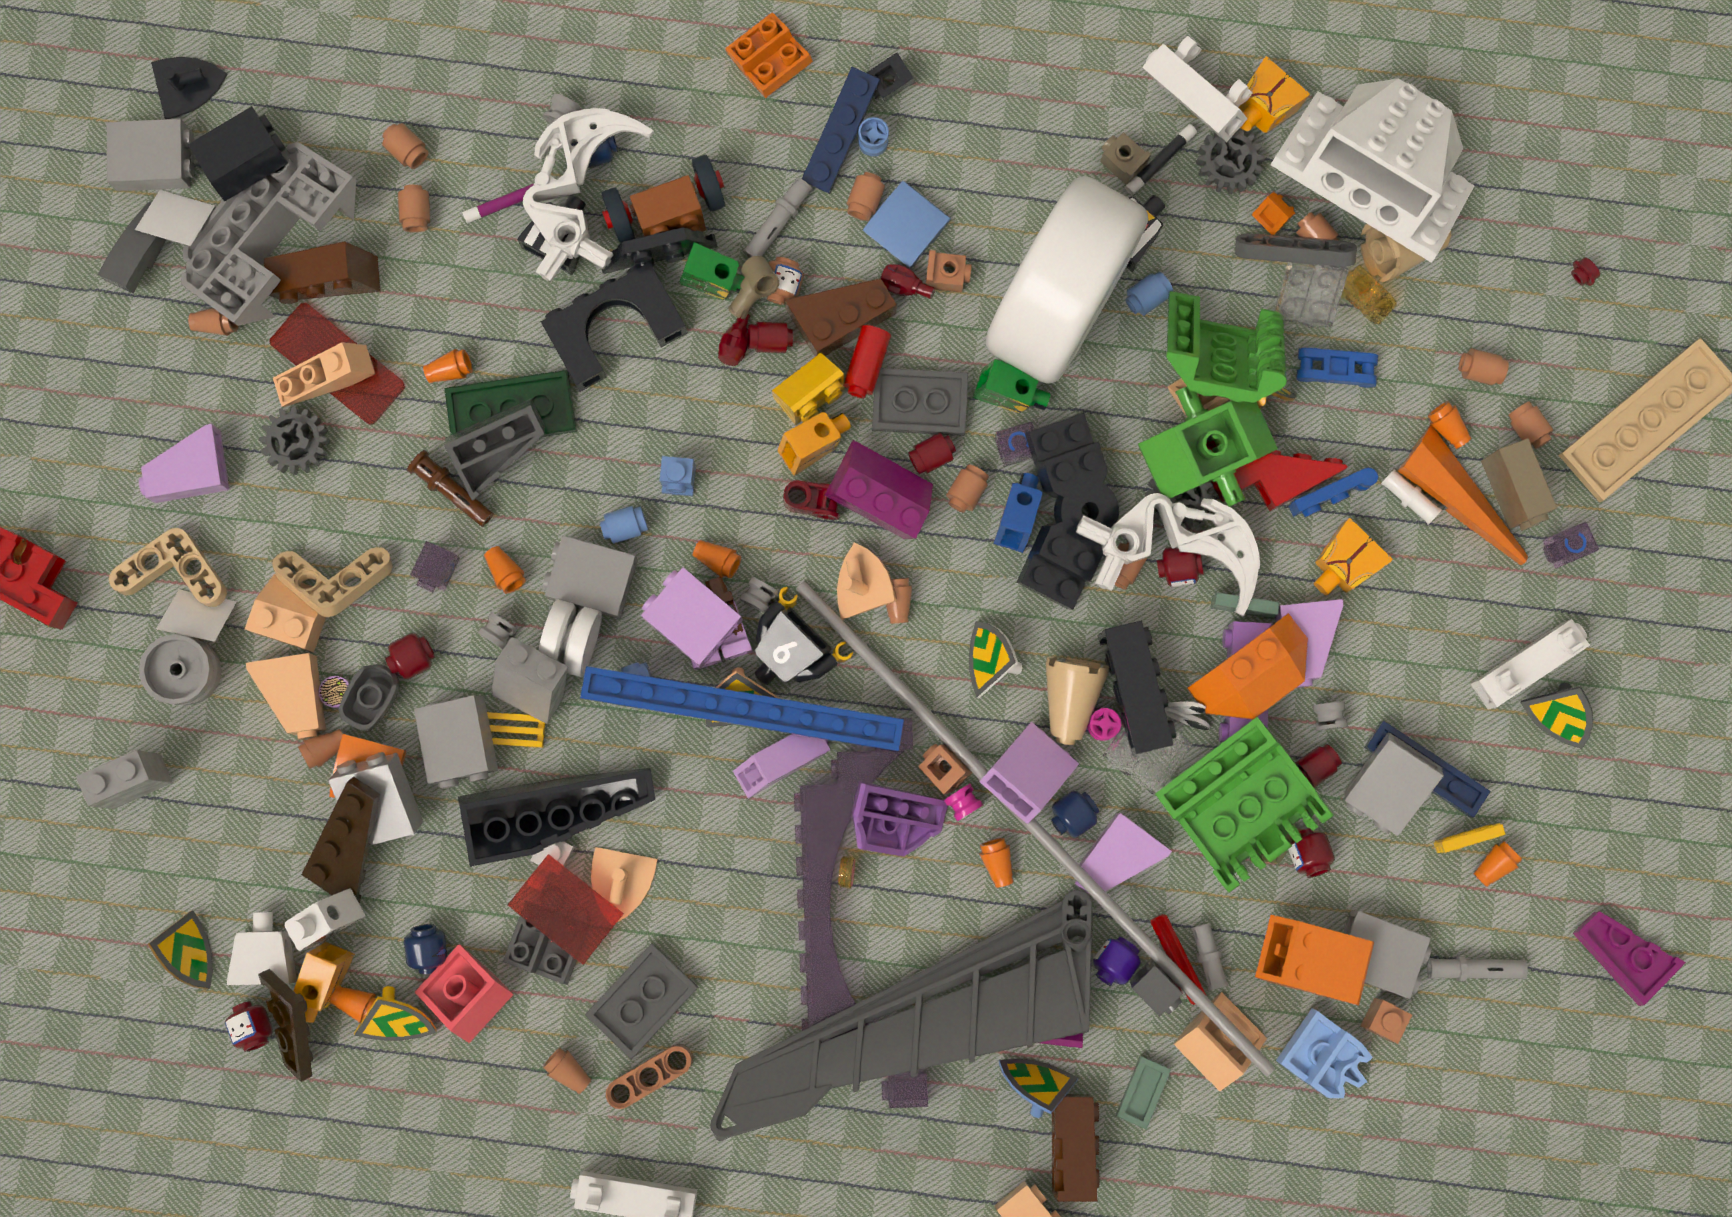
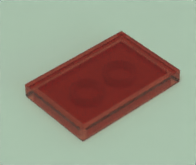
[507,854,624,965]

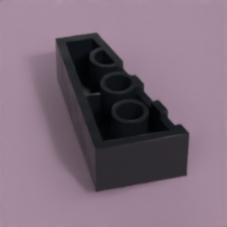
[1097,620,1176,755]

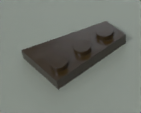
[258,969,313,1082]

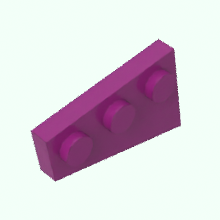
[1573,911,1686,1006]

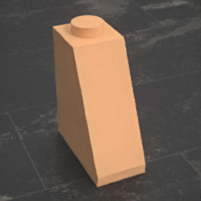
[246,653,326,740]

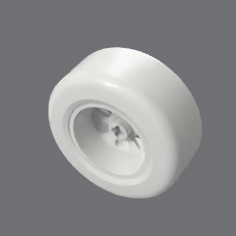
[986,176,1148,384]

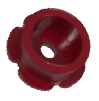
[1571,257,1600,286]

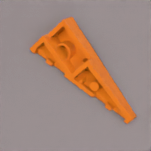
[1398,425,1528,565]

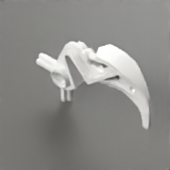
[523,108,654,282]
[1076,493,1260,616]

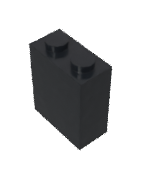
[188,106,288,202]

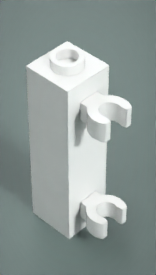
[1142,36,1252,143]
[1470,619,1590,710]
[570,1171,698,1217]

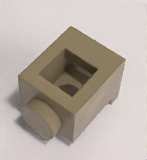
[1100,132,1151,185]

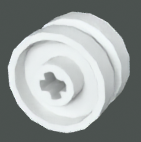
[538,599,602,677]

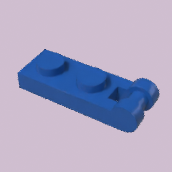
[1288,468,1378,518]

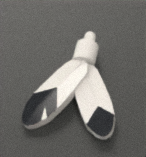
[1164,701,1210,730]

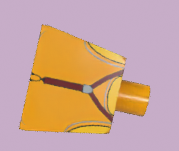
[1238,56,1310,133]
[777,412,851,476]
[1314,518,1393,596]
[293,942,355,1023]

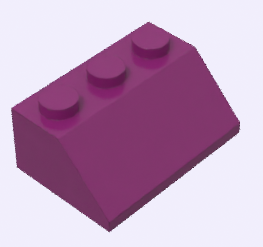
[825,440,933,539]

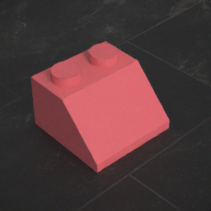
[415,944,514,1043]

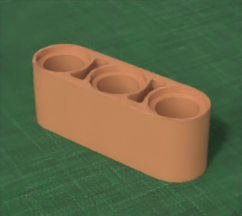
[605,1044,694,1109]

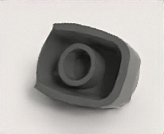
[339,665,400,732]

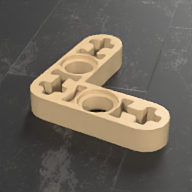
[109,528,227,607]
[272,547,393,617]

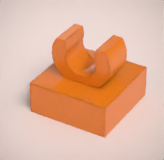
[1252,191,1295,235]

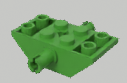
[1138,387,1278,506]

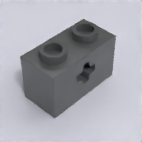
[1130,958,1183,1017]

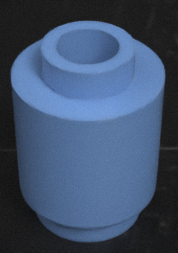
[1125,272,1173,316]
[600,506,648,544]

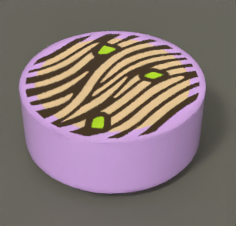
[319,676,349,708]

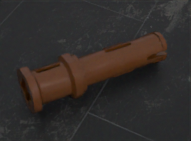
[407,450,494,527]

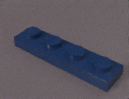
[802,67,881,194]
[1364,721,1491,818]

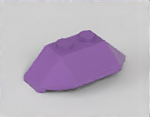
[852,781,948,857]

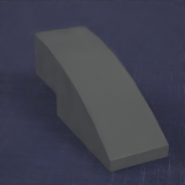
[97,202,166,294]

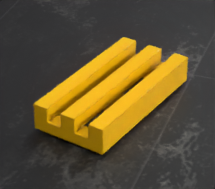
[487,712,545,748]
[1434,823,1506,853]

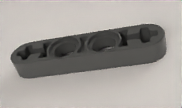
[1235,233,1357,267]

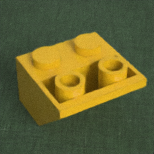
[772,353,844,425]

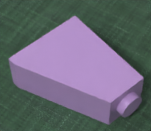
[139,424,229,503]
[1275,599,1343,688]
[733,734,830,799]
[1075,813,1172,895]

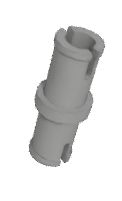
[1191,923,1229,991]

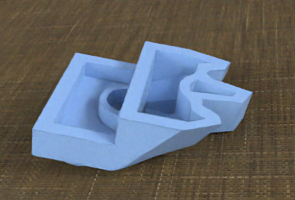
[1276,1008,1373,1098]

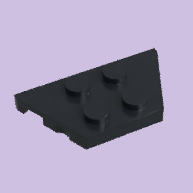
[601,227,718,274]

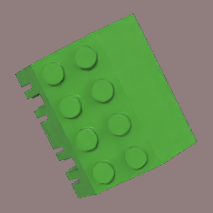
[1166,291,1287,403]
[1155,717,1334,893]

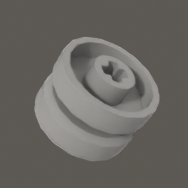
[139,634,222,706]

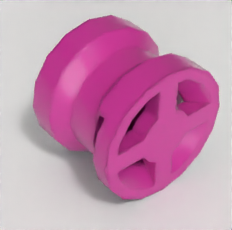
[1087,708,1121,741]
[944,784,984,821]

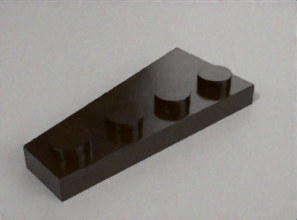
[301,776,380,904]

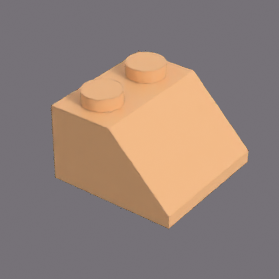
[245,574,332,653]
[1174,992,1267,1091]

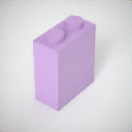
[641,567,743,668]
[979,722,1079,824]

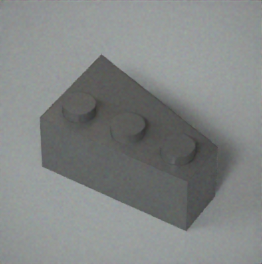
[444,399,545,501]

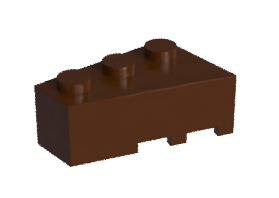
[264,241,381,304]
[785,278,897,356]
[1052,1094,1100,1202]

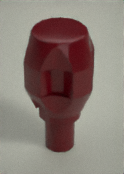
[881,264,935,299]
[718,314,750,366]

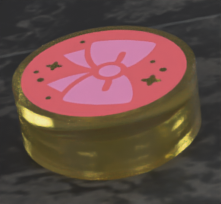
[838,856,855,889]

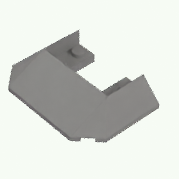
[181,142,356,326]

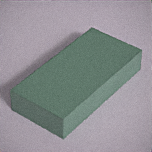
[1210,592,1279,618]
[1116,1056,1171,1130]

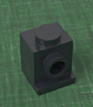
[866,53,916,102]

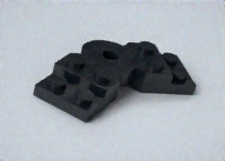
[1016,413,1119,610]

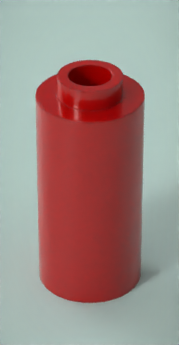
[843,325,891,399]

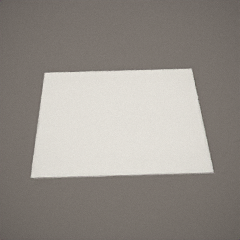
[135,190,215,246]
[156,589,237,642]

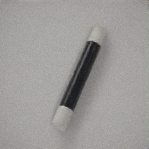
[1125,124,1197,195]

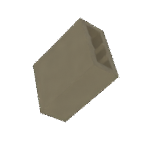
[1481,438,1557,531]

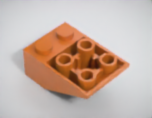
[1255,915,1374,1006]

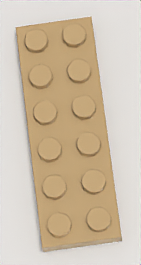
[1558,338,1732,503]

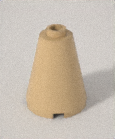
[1361,224,1451,282]
[1046,656,1109,745]

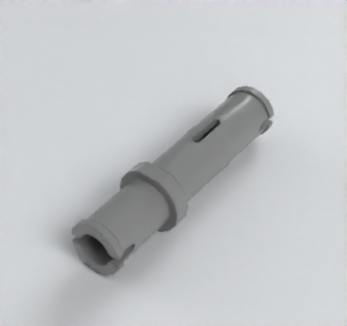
[743,177,813,258]
[1427,956,1528,982]

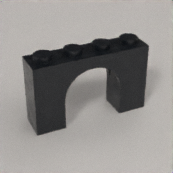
[540,262,688,392]

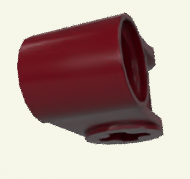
[783,480,840,520]

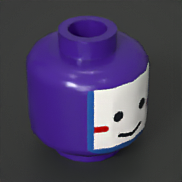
[1093,936,1141,986]

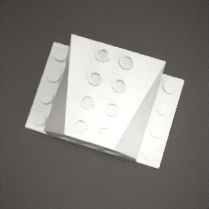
[1270,78,1474,263]

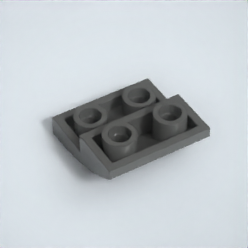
[503,901,590,985]

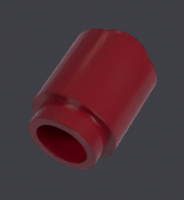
[747,321,793,353]
[908,432,956,474]
[1295,744,1342,788]

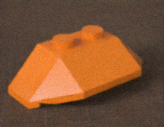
[1187,613,1308,720]

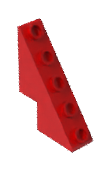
[1206,440,1348,512]

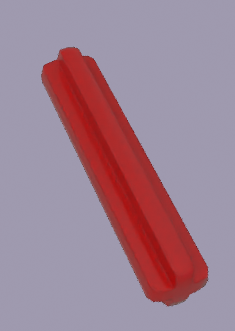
[1151,914,1207,1005]

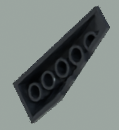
[458,768,656,867]

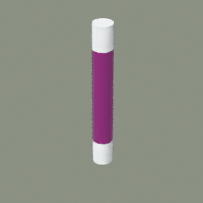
[462,183,535,223]

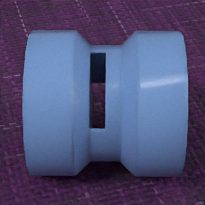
[858,117,889,157]

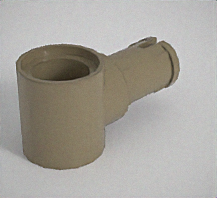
[728,256,779,319]

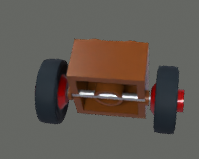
[601,155,725,243]

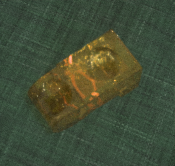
[1333,264,1397,325]

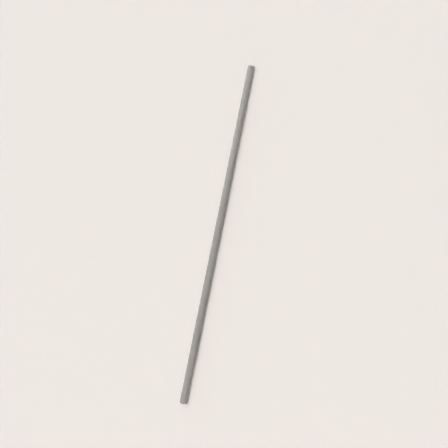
[796,581,1275,1077]

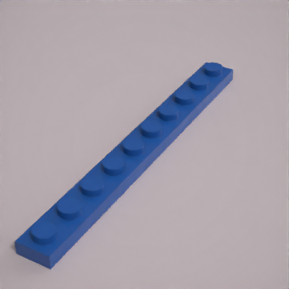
[580,666,904,752]

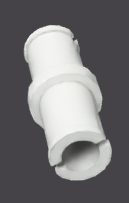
[1381,469,1442,525]

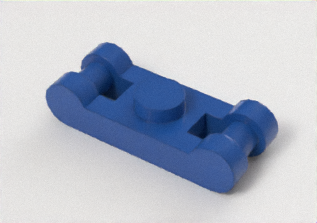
[1296,348,1378,388]

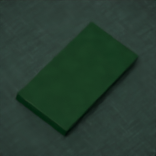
[444,370,577,437]

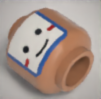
[767,257,804,305]

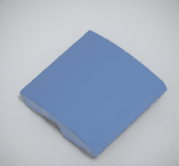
[863,181,951,268]

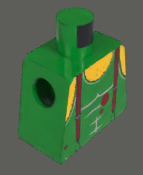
[679,243,744,299]
[972,359,1051,413]

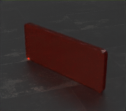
[269,303,405,425]

